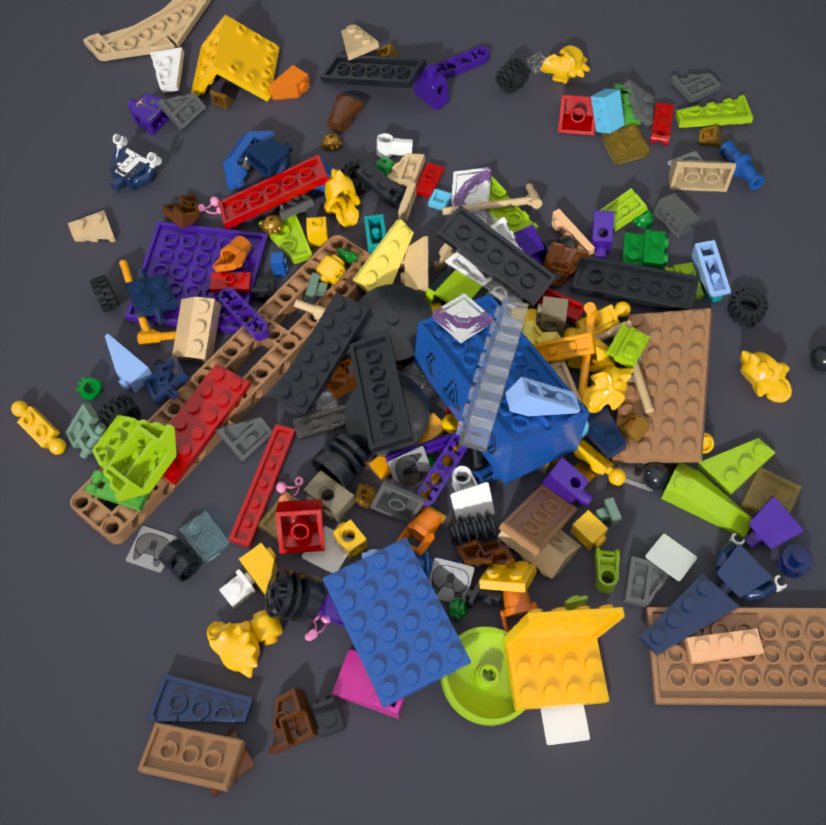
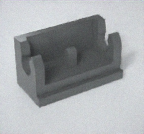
[653,193,700,238]

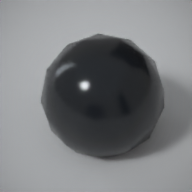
[810,346,826,372]
[643,463,670,490]

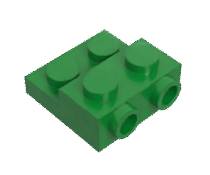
[622,230,669,269]

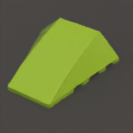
[92,415,176,502]

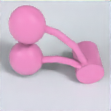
[197,197,221,214]
[276,477,306,502]
[305,615,330,641]

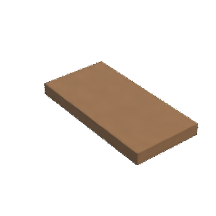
[499,484,578,556]
[137,722,246,792]

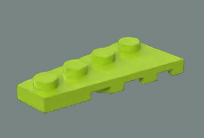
[675,95,753,128]
[487,176,539,233]

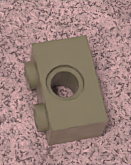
[536,296,568,338]
[303,470,356,522]

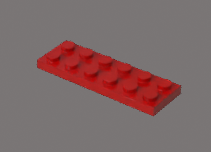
[218,154,330,229]
[162,364,252,486]

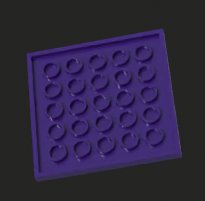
[125,221,269,334]

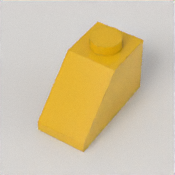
[239,543,277,595]

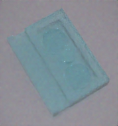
[179,510,231,564]

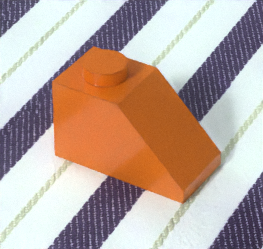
[269,65,310,100]

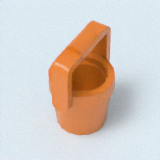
[212,236,252,272]
[396,508,442,556]
[500,591,538,633]

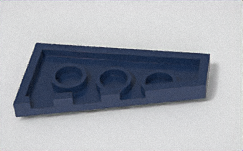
[576,379,627,459]
[639,573,739,656]
[146,673,254,724]

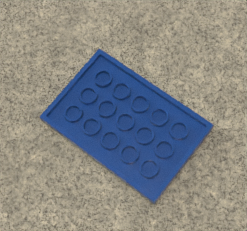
[322,538,471,708]

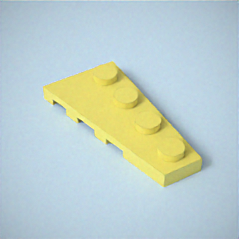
[353,219,414,293]

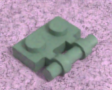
[65,403,106,459]

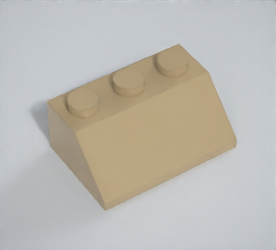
[669,159,736,192]
[401,236,429,297]
[172,297,221,363]
[498,530,581,579]

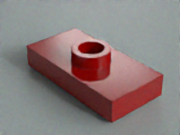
[416,162,445,198]
[210,272,252,293]

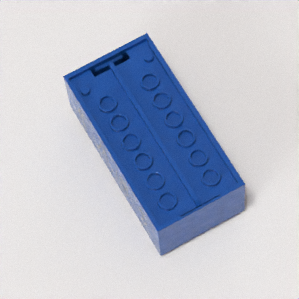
[414,294,589,484]

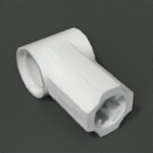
[376,133,413,158]

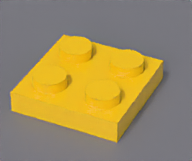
[479,561,537,593]

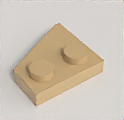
[387,153,426,187]

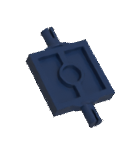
[126,268,177,325]
[144,354,189,405]

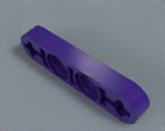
[435,46,489,79]
[218,288,270,341]
[416,432,469,507]

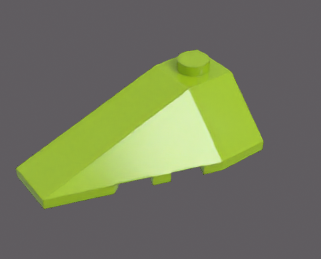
[661,463,752,539]

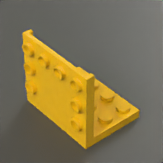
[190,15,279,101]
[503,604,625,711]

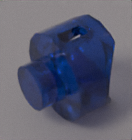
[779,544,814,579]

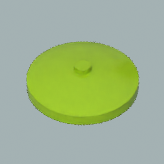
[441,627,524,726]

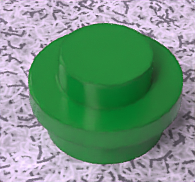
[450,597,467,621]

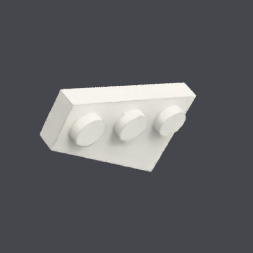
[150,47,184,93]

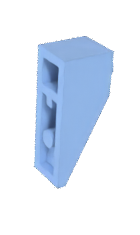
[691,240,731,297]
[105,334,152,394]
[505,377,581,416]

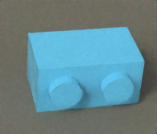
[591,89,624,134]

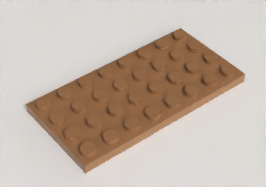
[612,308,712,463]
[646,607,826,706]

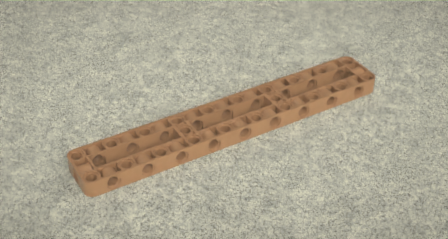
[70,235,371,544]

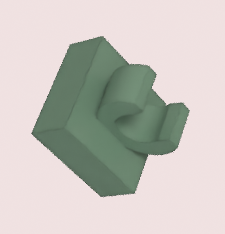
[304,272,327,301]
[594,497,621,528]

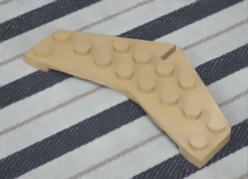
[83,0,212,61]

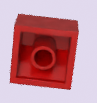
[558,95,595,135]
[275,499,325,554]

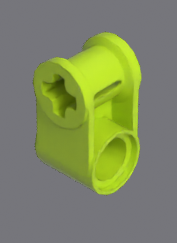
[594,547,620,594]

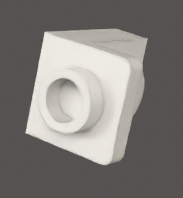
[219,569,256,609]

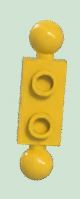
[563,301,631,337]
[11,400,66,455]
[573,438,626,486]

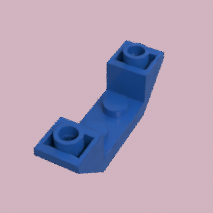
[223,131,275,191]

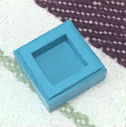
[428,188,452,210]

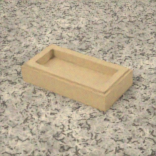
[398,182,417,224]

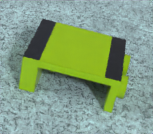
[425,265,489,306]

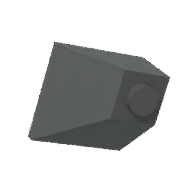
[370,476,425,524]

